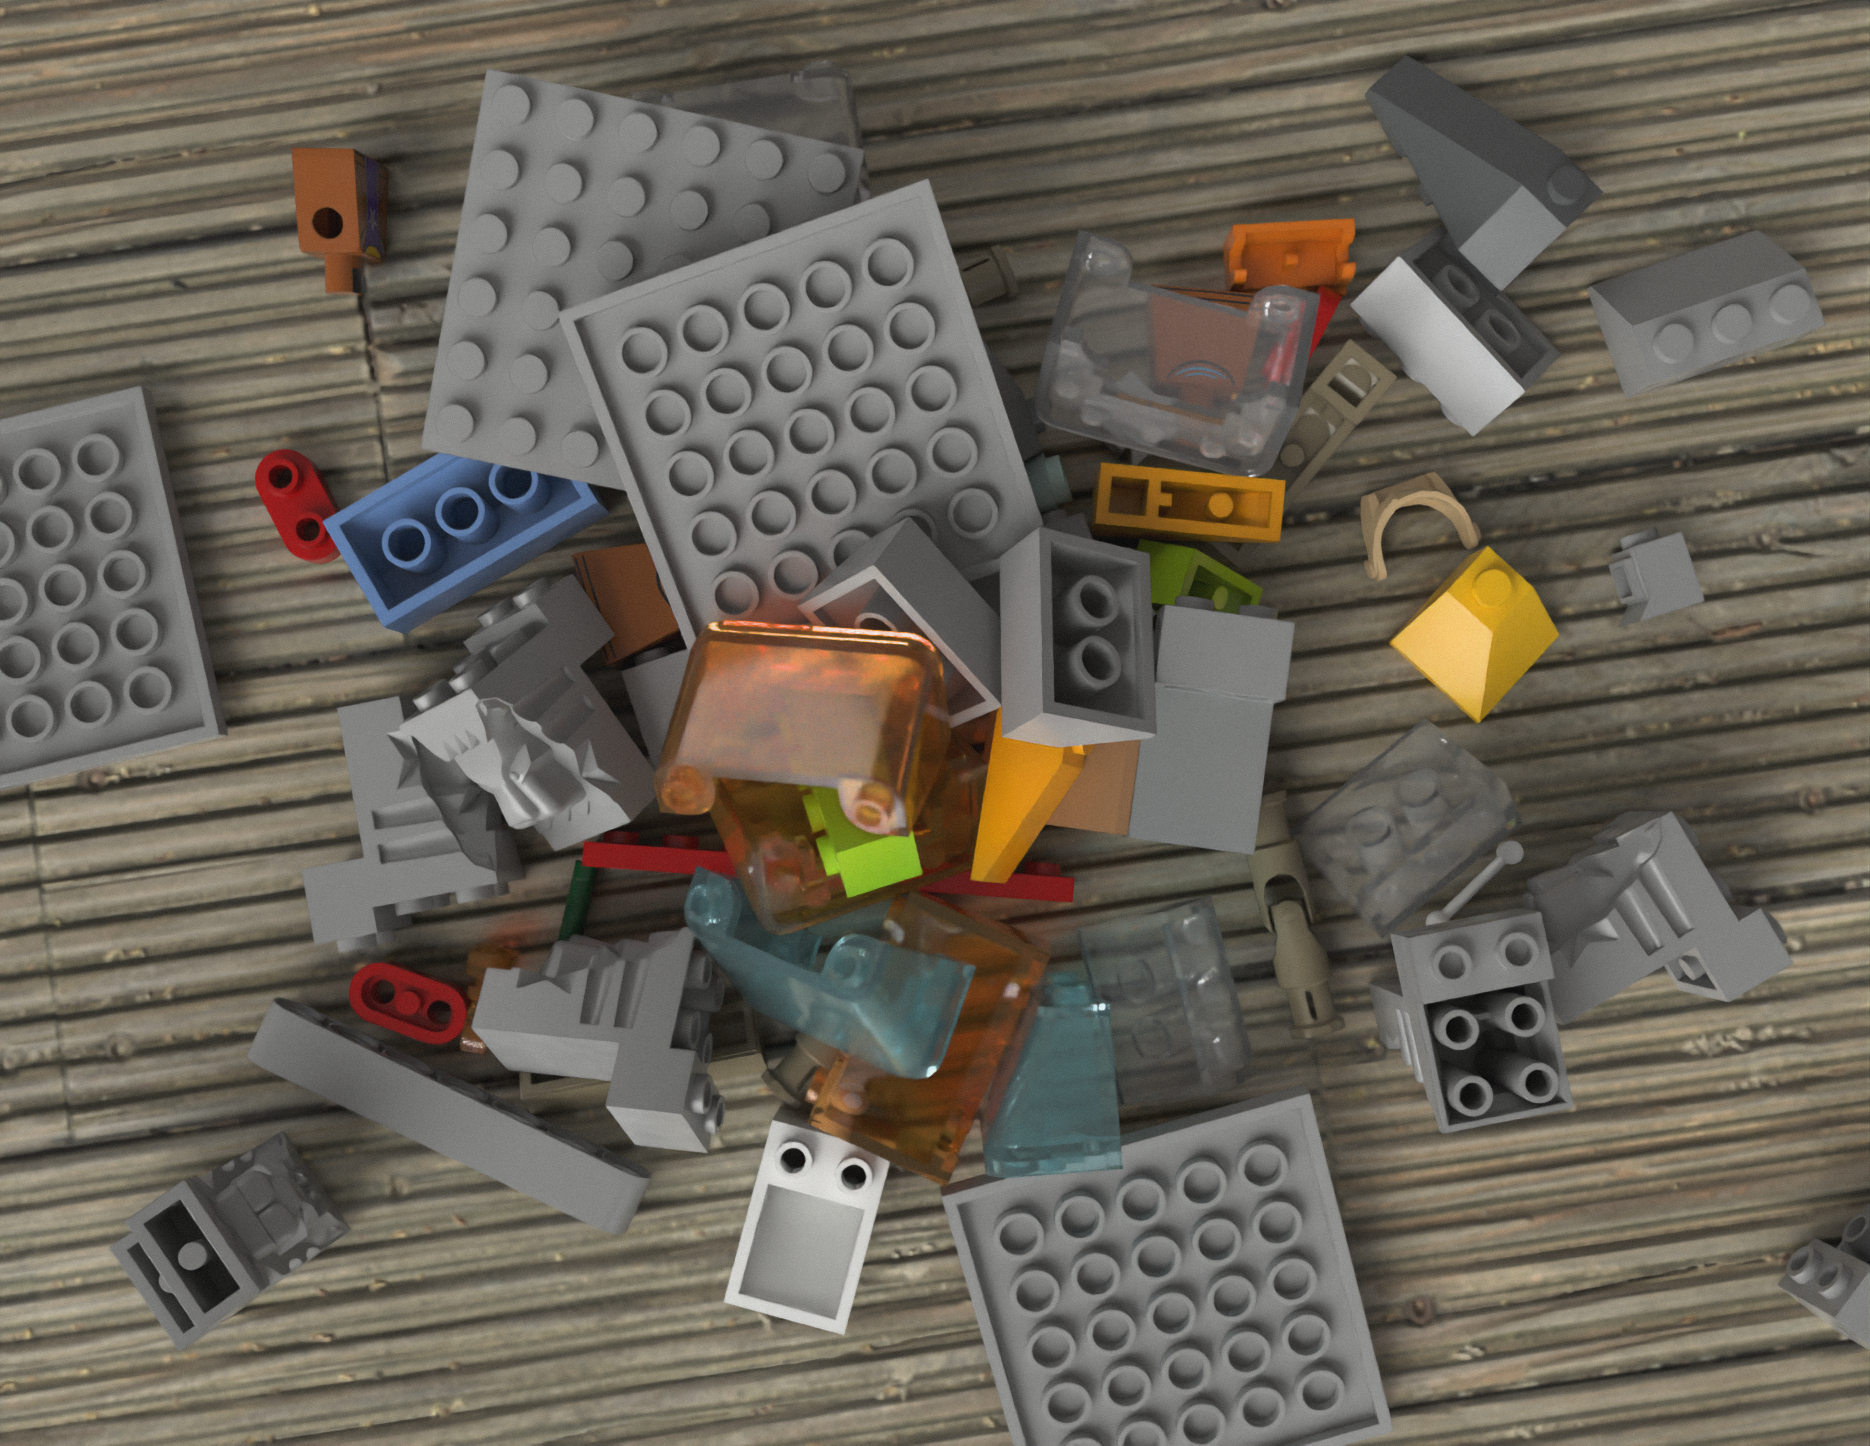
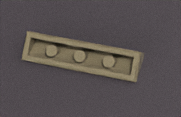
[519,998,767,1115]

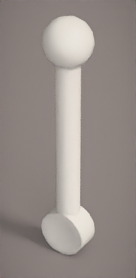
[1426,841,1524,926]

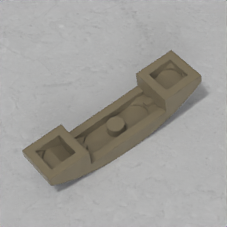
[1207,339,1397,568]

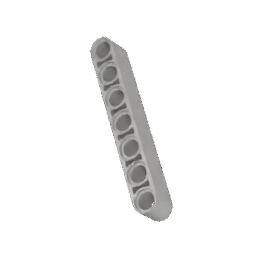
[247,997,652,1235]

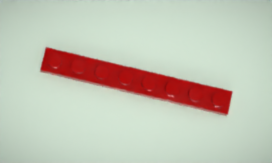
[582,830,1075,903]

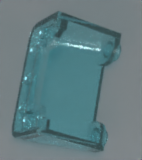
[684,866,976,1079]
[979,970,1123,1178]

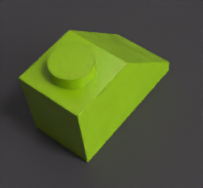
[1137,539,1264,615]

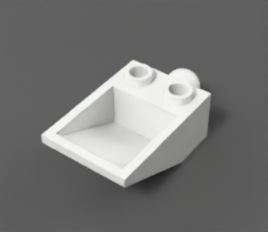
[724,1075,895,1335]

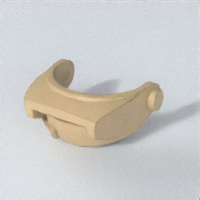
[1360,471,1481,581]

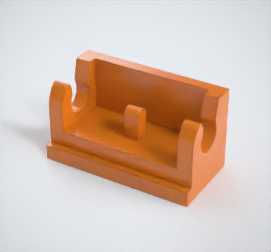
[1223,218,1356,301]

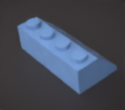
[322,453,610,634]

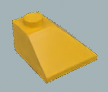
[1388,546,1559,723]

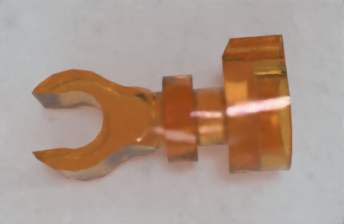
[460,943,520,1055]

